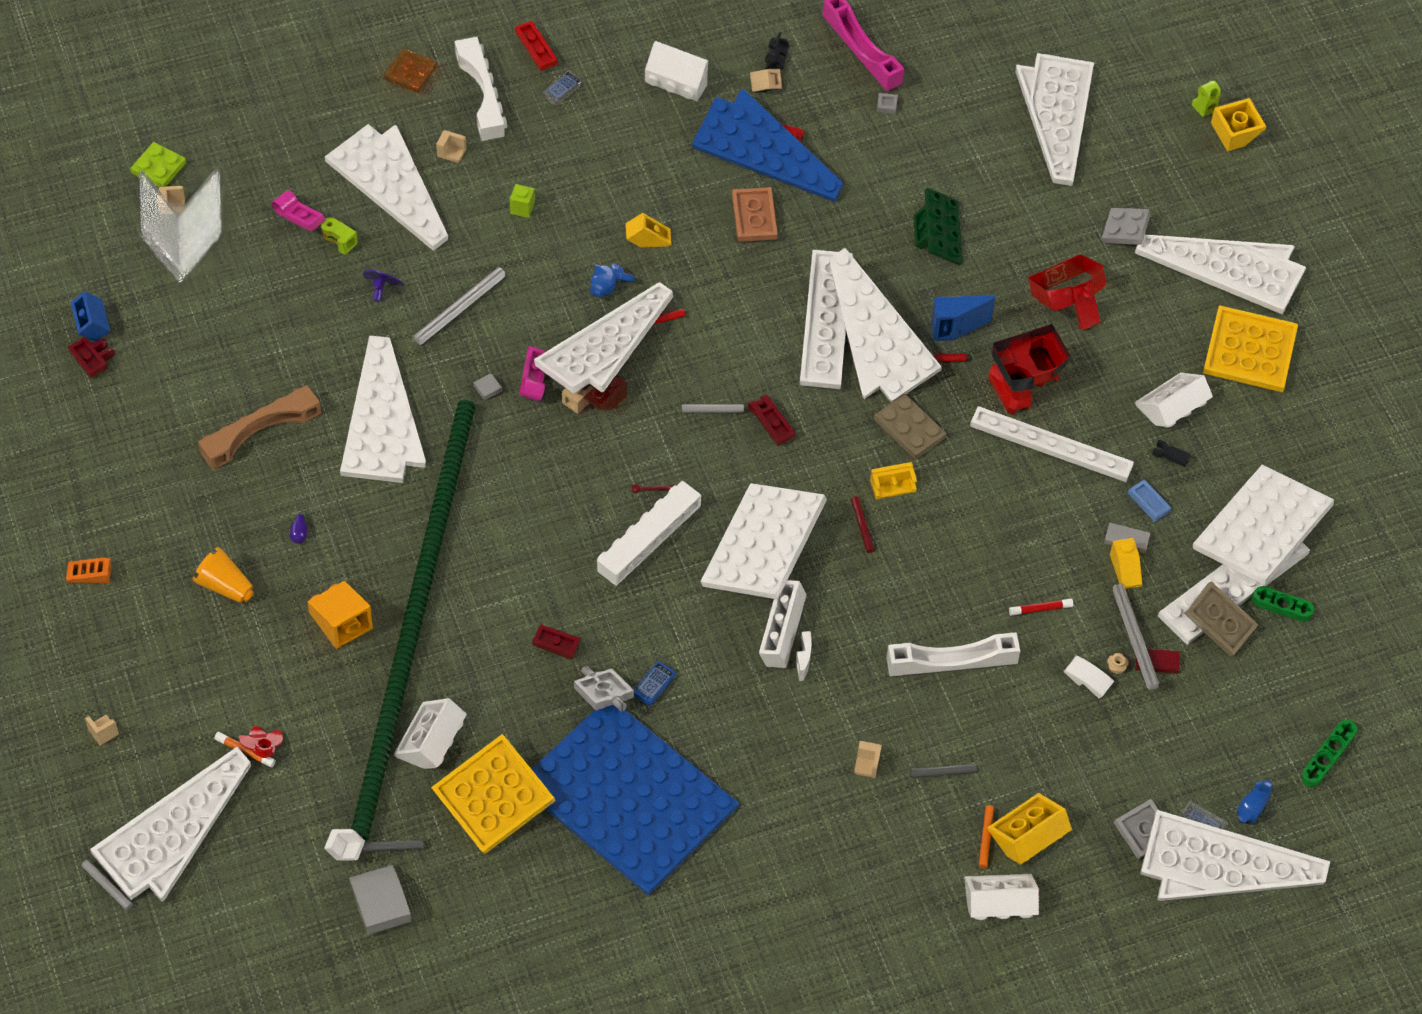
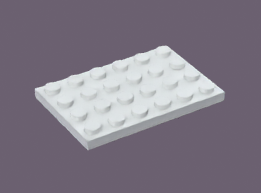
[1193,465,1334,585]
[700,483,827,599]

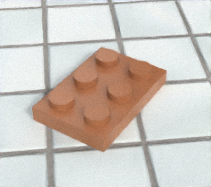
[732,187,778,242]

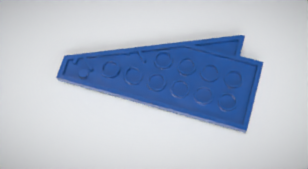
[692,89,843,202]

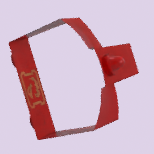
[1028,254,1107,330]

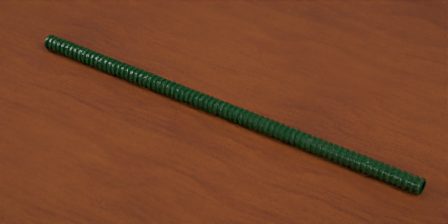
[351,400,476,841]

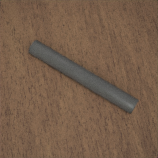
[910,764,977,778]
[361,840,424,852]

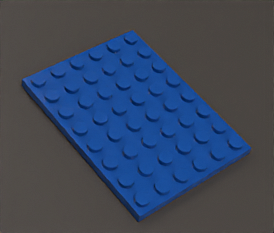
[531,705,739,896]

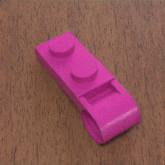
[271,190,326,232]
[519,346,547,402]

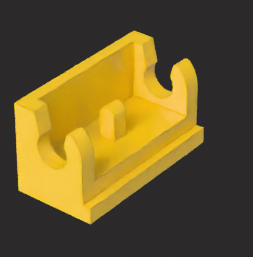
[870,462,917,500]

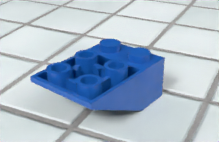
[931,295,995,341]

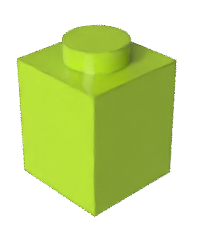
[510,184,535,218]

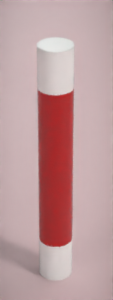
[1009,598,1073,616]

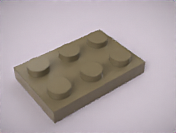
[874,394,946,459]
[1184,581,1258,657]

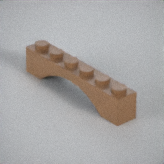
[198,385,321,471]

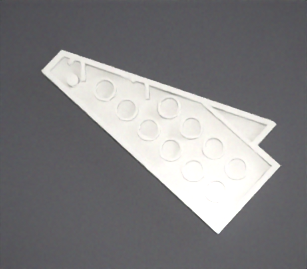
[1016,53,1094,186]
[325,124,448,251]
[1135,235,1306,315]
[829,248,942,403]
[534,282,673,393]
[90,747,251,902]
[1140,810,1330,901]

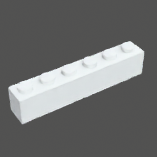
[597,481,701,586]

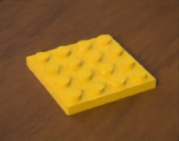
[1203,305,1298,392]
[431,734,556,855]

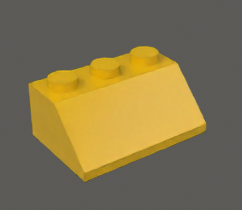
[987,793,1072,865]

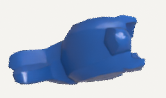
[590,263,635,298]
[1236,780,1273,825]

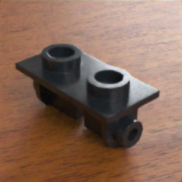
[764,32,789,71]

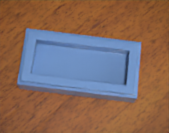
[1128,479,1171,522]

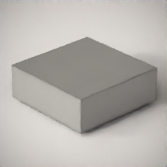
[877,93,898,114]
[473,373,502,401]

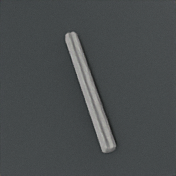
[413,267,505,345]
[1113,583,1159,690]

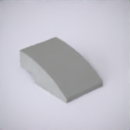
[349,865,411,935]

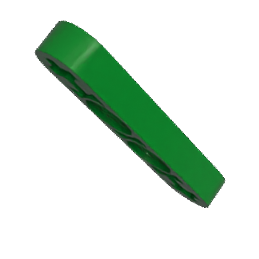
[1301,720,1357,788]

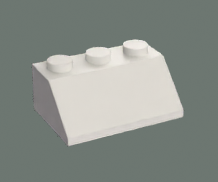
[645,41,708,101]
[1135,372,1213,428]
[394,698,467,769]
[965,874,1039,920]

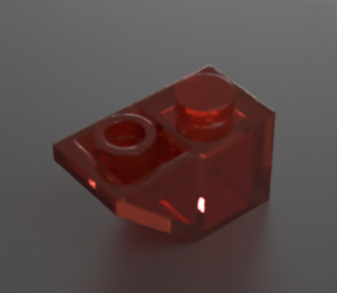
[584,375,627,410]

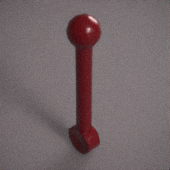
[631,484,674,493]

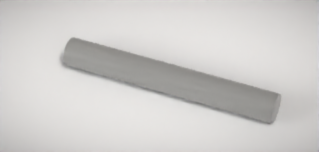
[682,404,744,413]
[81,860,133,910]

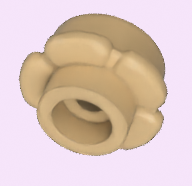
[1107,653,1129,674]

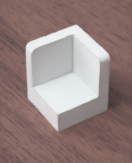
[324,829,365,860]

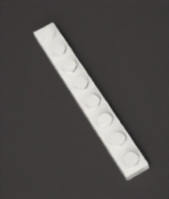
[970,406,1134,482]

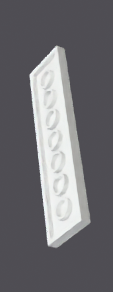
[800,250,853,389]
[1158,543,1310,645]

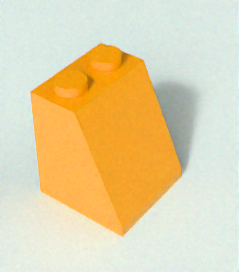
[307,581,373,649]

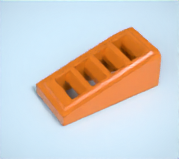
[66,558,112,583]

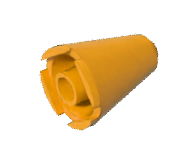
[192,547,254,603]

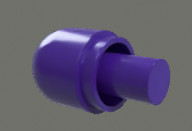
[290,514,308,544]

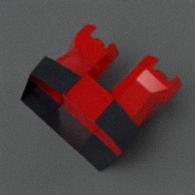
[988,324,1070,415]

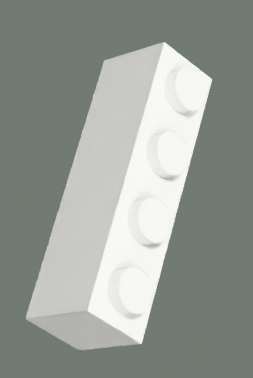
[759,580,806,668]

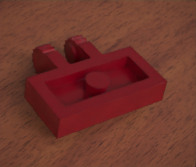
[68,337,115,379]

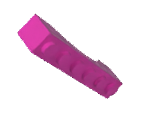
[823,0,904,91]

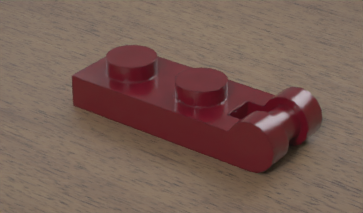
[748,394,796,446]

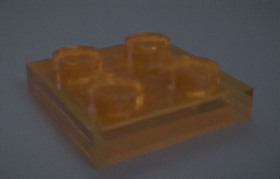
[384,49,437,93]

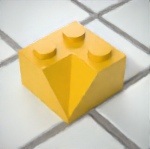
[1211,98,1266,151]

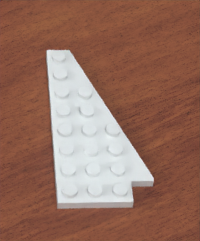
[340,336,426,483]

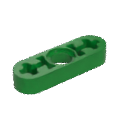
[1252,586,1314,622]

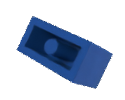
[71,291,110,342]

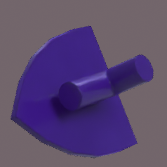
[363,270,404,302]

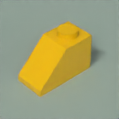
[626,213,672,247]
[1110,538,1142,589]

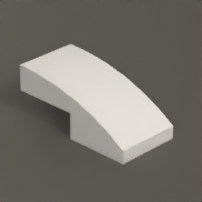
[796,631,812,681]
[1064,656,1114,698]

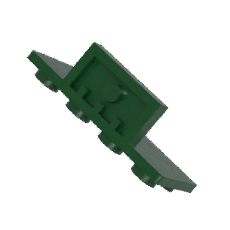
[913,188,962,265]

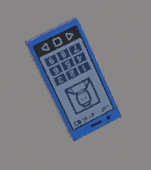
[634,661,676,706]

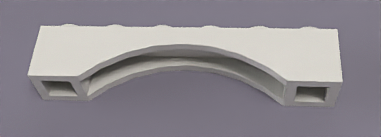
[455,37,507,141]
[886,632,1020,676]

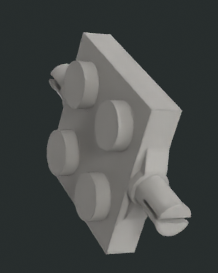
[574,666,634,711]

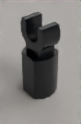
[1152,440,1191,467]

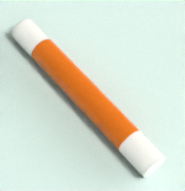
[214,732,276,768]

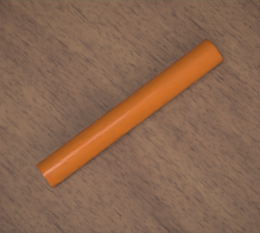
[978,805,994,869]

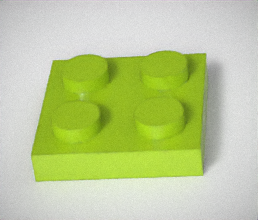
[130,142,187,187]

